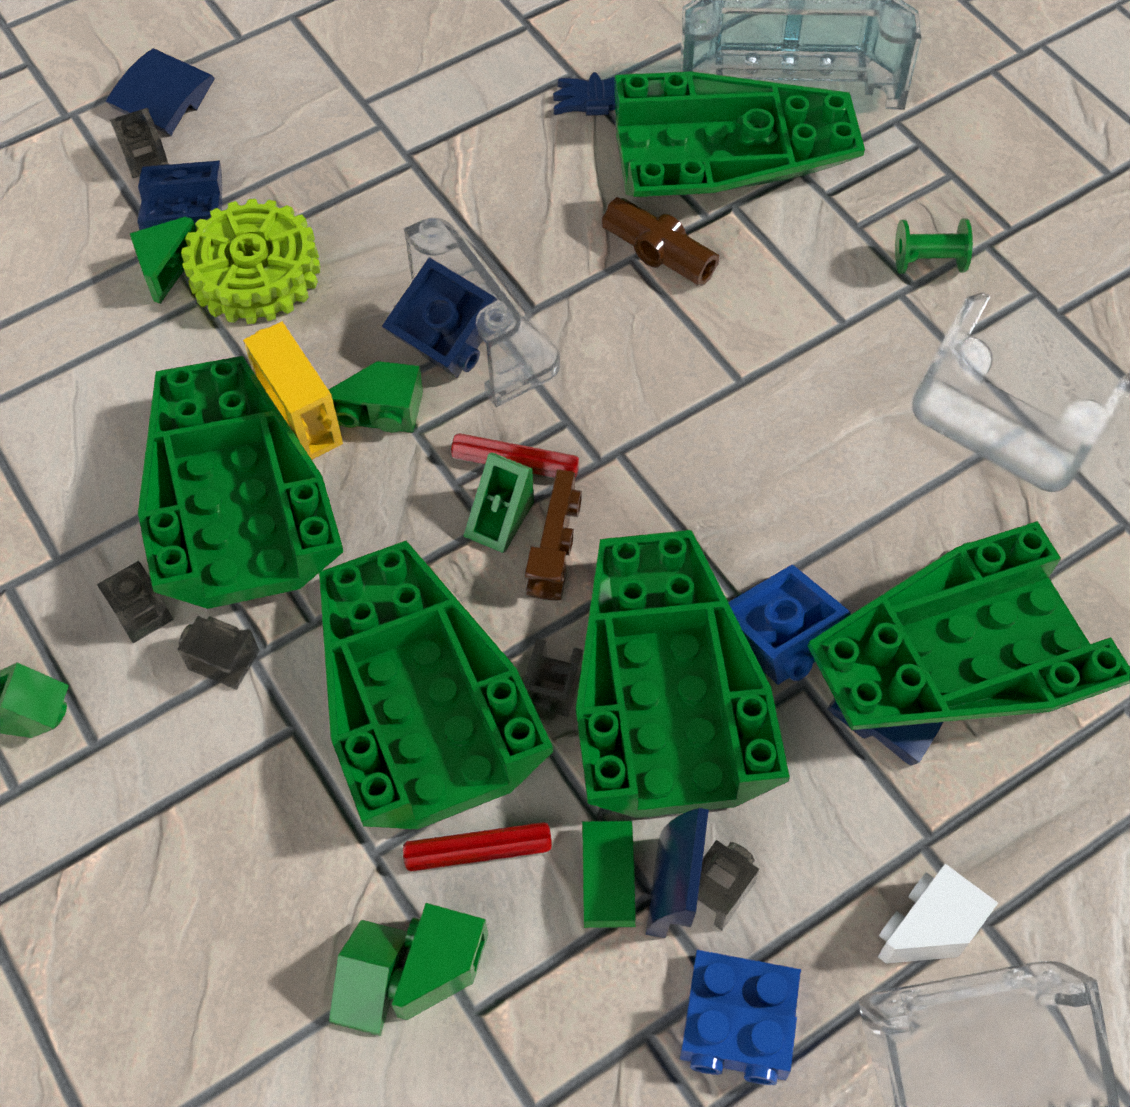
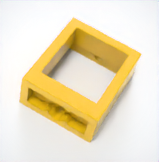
[243,321,343,460]

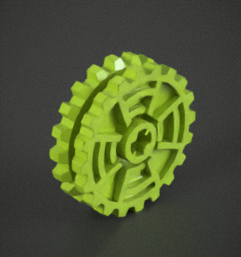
[181,199,321,324]

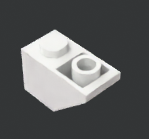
[878,864,998,964]

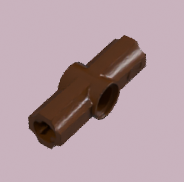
[602,197,719,286]

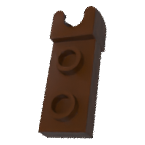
[525,469,582,601]

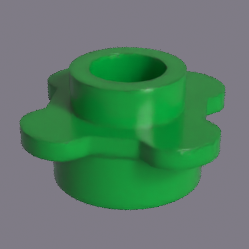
[736,108,778,146]

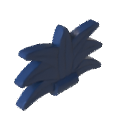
[553,72,615,116]

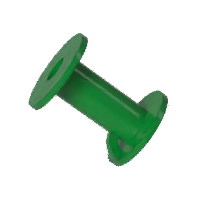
[895,218,973,274]

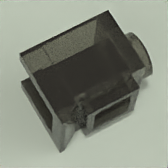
[110,108,169,178]
[97,561,174,644]
[177,616,260,690]
[523,638,583,720]
[698,840,759,931]

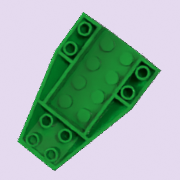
[614,71,865,197]
[138,356,343,609]
[807,521,1130,730]
[576,530,790,818]
[319,540,554,830]

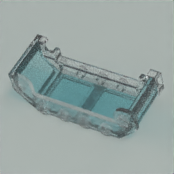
[678,0,921,110]

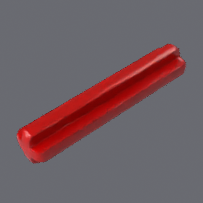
[451,433,580,479]
[403,822,552,871]

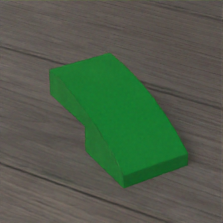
[582,821,636,928]

